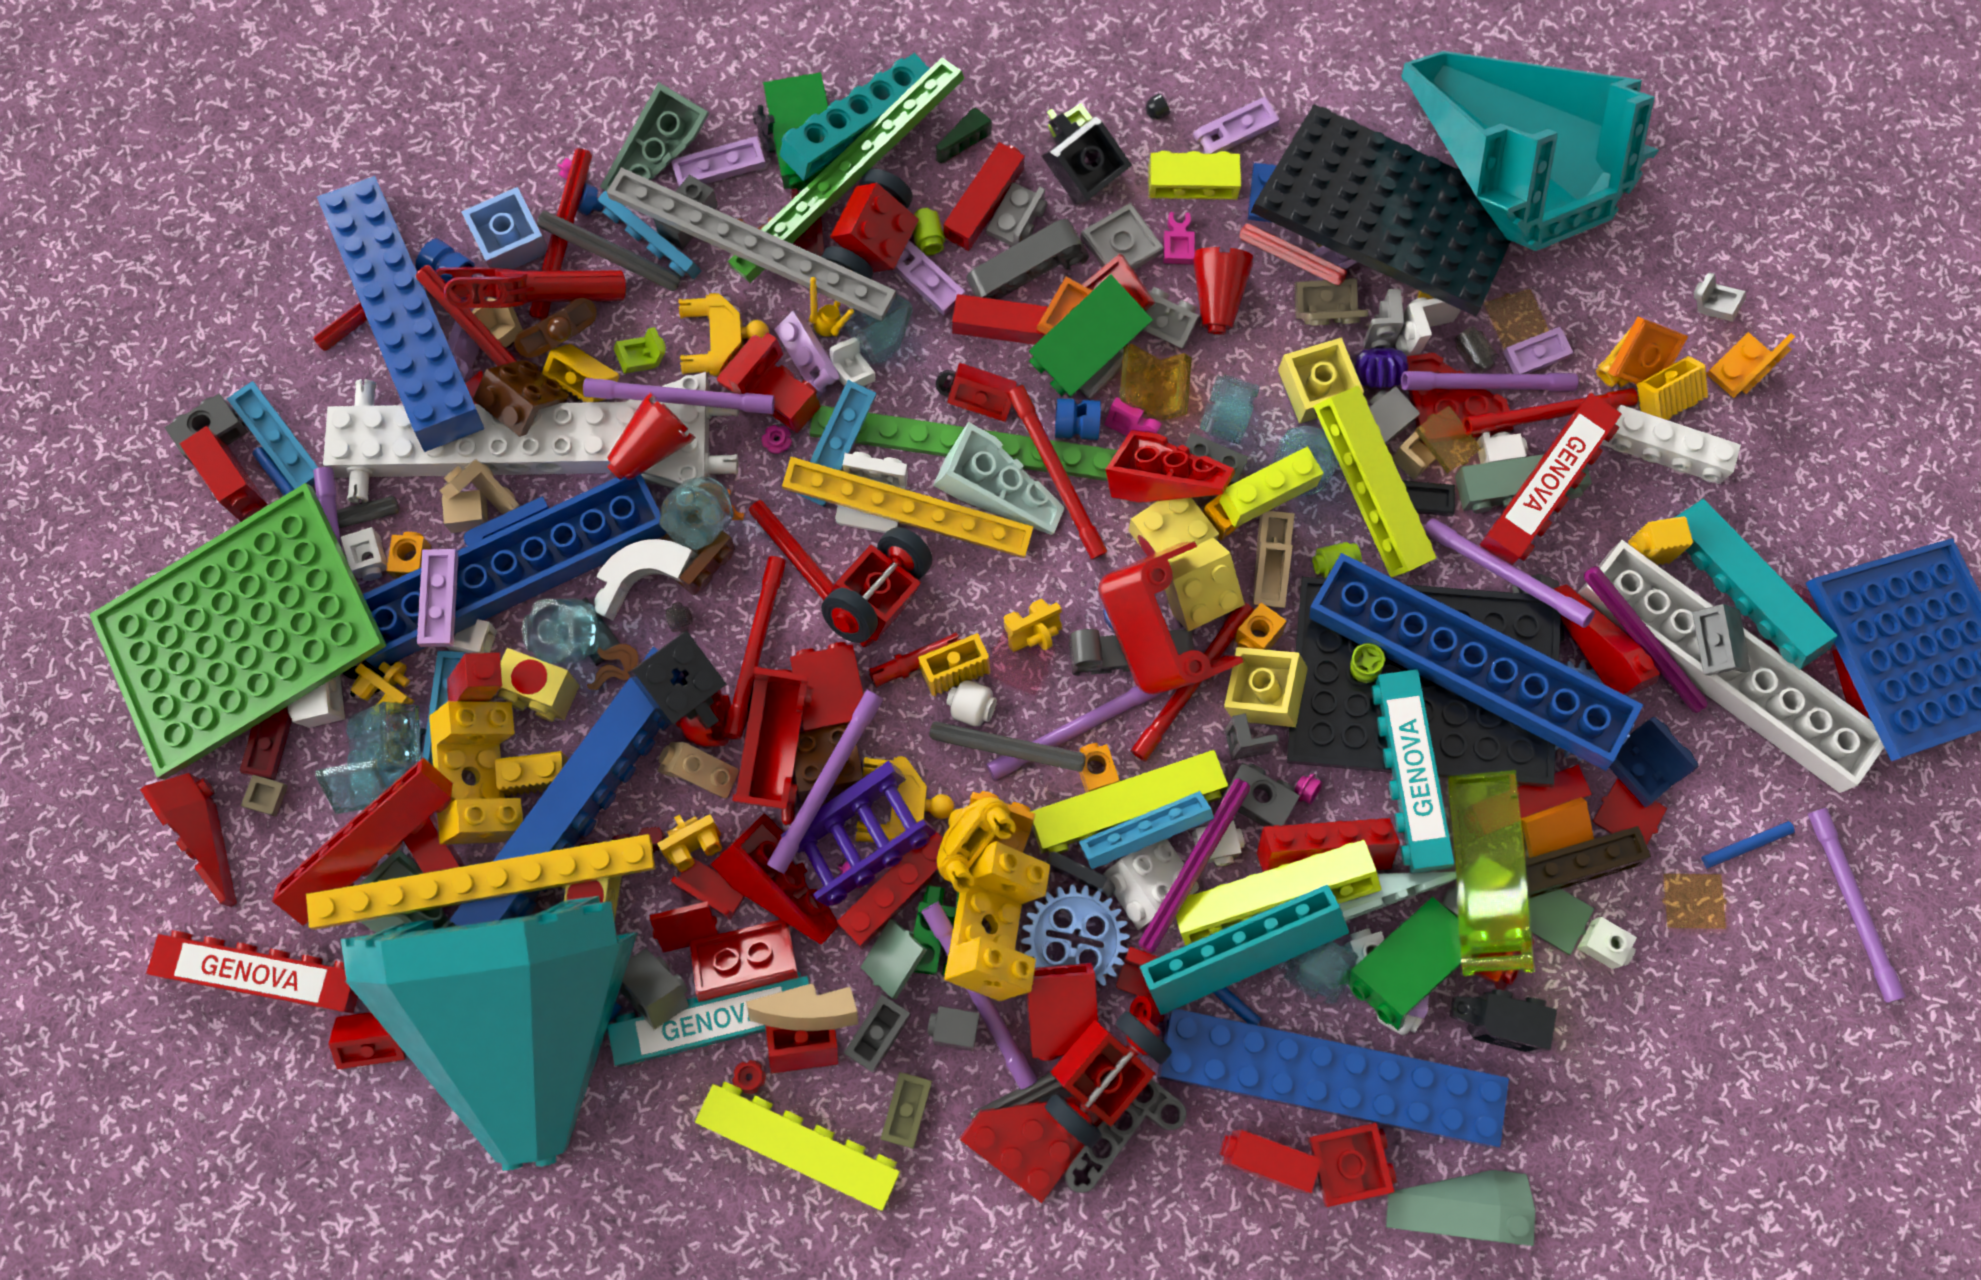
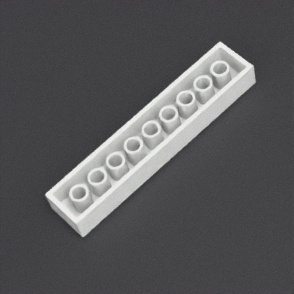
[1578,540,1884,793]

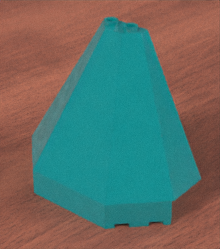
[1402,51,1659,251]
[341,896,638,1171]

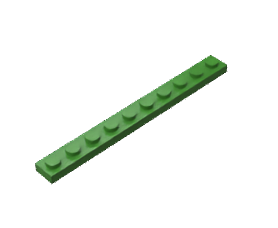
[728,58,965,283]
[809,406,1118,481]

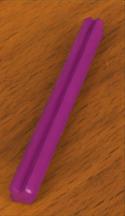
[1583,566,1708,713]
[1139,778,1250,953]

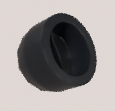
[1146,93,1171,120]
[936,370,956,396]

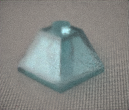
[841,293,913,364]

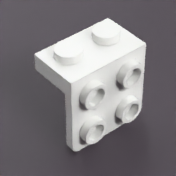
[1395,297,1461,356]
[835,452,908,533]
[1102,839,1199,930]

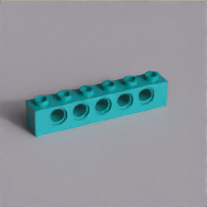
[779,53,930,181]

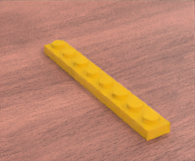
[782,457,1033,558]

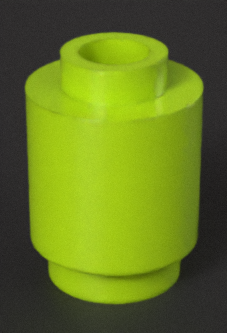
[913,208,945,256]
[1312,542,1362,578]

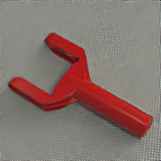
[435,267,626,308]

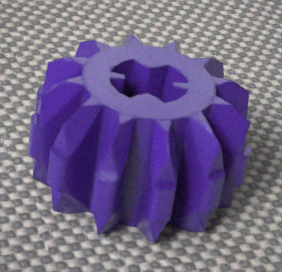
[1355,347,1408,389]

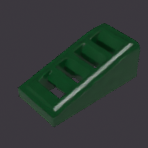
[936,107,992,164]

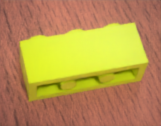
[1148,151,1241,199]
[1219,446,1324,528]

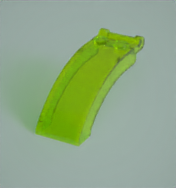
[1448,770,1535,976]

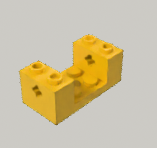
[429,701,523,844]
[944,841,1050,1001]

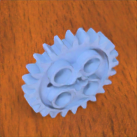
[1021,884,1129,986]

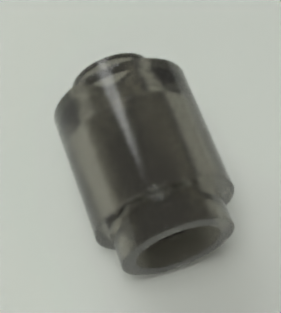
[1454,326,1498,374]

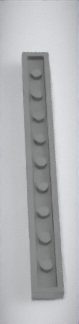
[607,167,896,321]

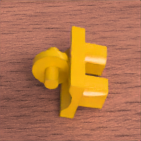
[1004,598,1062,652]
[350,662,415,719]
[657,814,722,872]

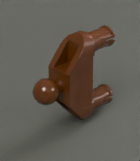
[514,298,597,358]

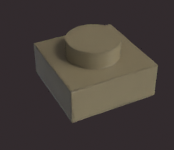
[241,775,288,817]

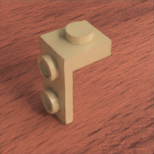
[439,459,520,515]
[657,742,739,798]

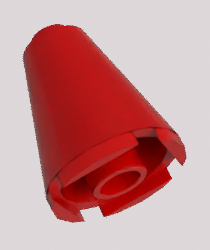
[1193,247,1254,335]
[607,392,696,480]

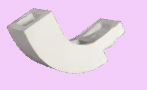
[593,539,699,621]

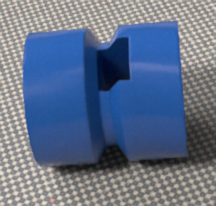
[415,238,475,289]
[1055,398,1101,440]

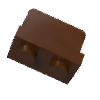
[472,360,569,437]
[661,512,735,596]
[794,723,863,807]

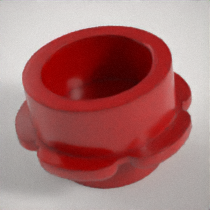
[732,1060,766,1094]

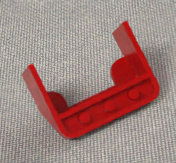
[1098,541,1243,695]
[732,666,813,810]

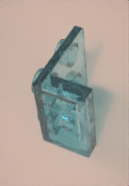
[347,702,421,780]

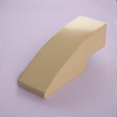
[1253,511,1295,608]
[746,983,858,1031]

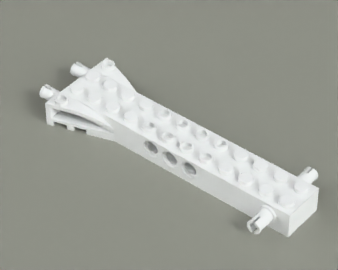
[323,372,739,504]

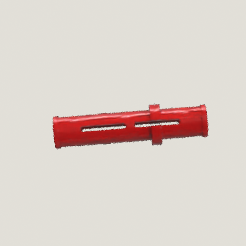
[868,632,961,688]

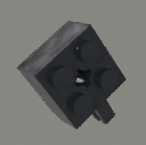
[1042,112,1132,205]
[627,630,727,729]
[1449,989,1557,1054]

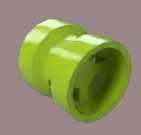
[1350,643,1385,683]

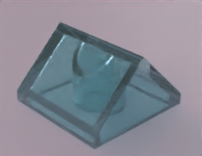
[315,759,409,814]

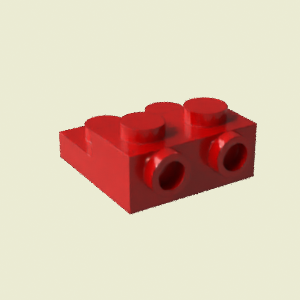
[1308,1122,1397,1207]

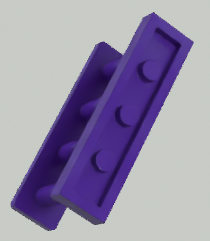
[781,761,936,906]

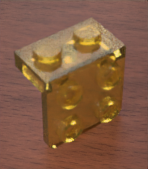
[1120,344,1192,421]

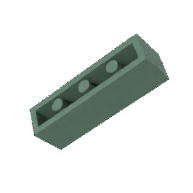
[1455,454,1592,514]

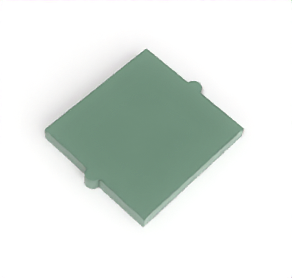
[1520,889,1595,955]
[860,919,927,999]

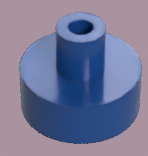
[577,183,604,216]

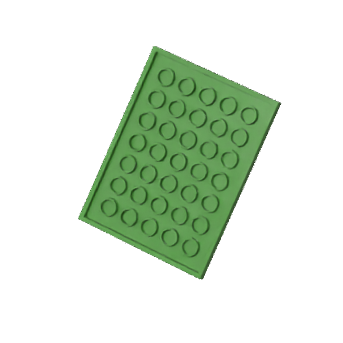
[89,483,387,780]

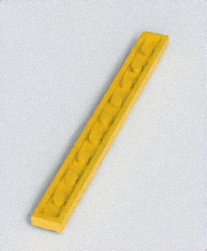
[306,834,655,930]

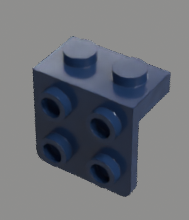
[1609,717,1699,808]

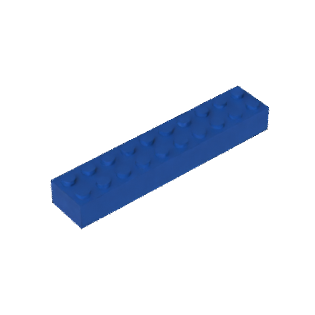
[317,176,485,452]
[363,474,669,670]
[1309,553,1643,771]
[450,646,684,926]
[1157,1009,1509,1148]

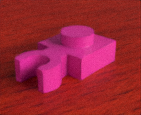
[1163,212,1195,264]
[1104,397,1162,436]

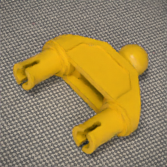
[678,293,769,377]
[856,756,955,843]
[937,797,1016,893]

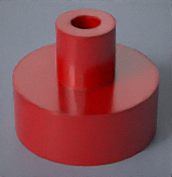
[1129,996,1165,1027]

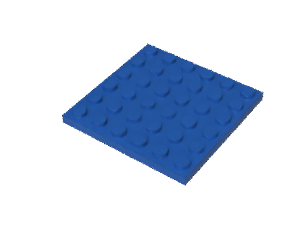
[1806,538,1981,762]

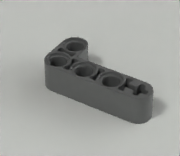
[966,219,1089,300]
[1069,629,1194,676]
[1065,1079,1187,1193]

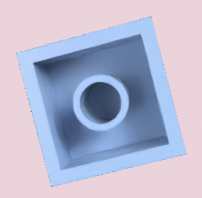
[461,187,547,269]

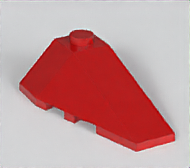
[1105,430,1235,503]
[1553,584,1660,696]
[140,773,237,907]
[711,812,838,945]

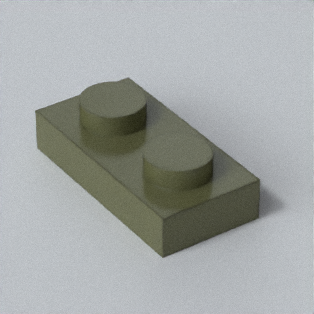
[880,1072,932,1149]

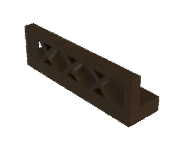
[1512,826,1652,902]

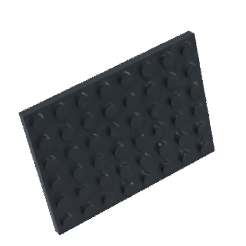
[1251,104,1511,317]
[1287,576,1561,788]

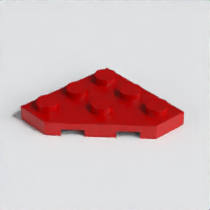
[1407,352,1514,445]
[959,1096,1103,1203]

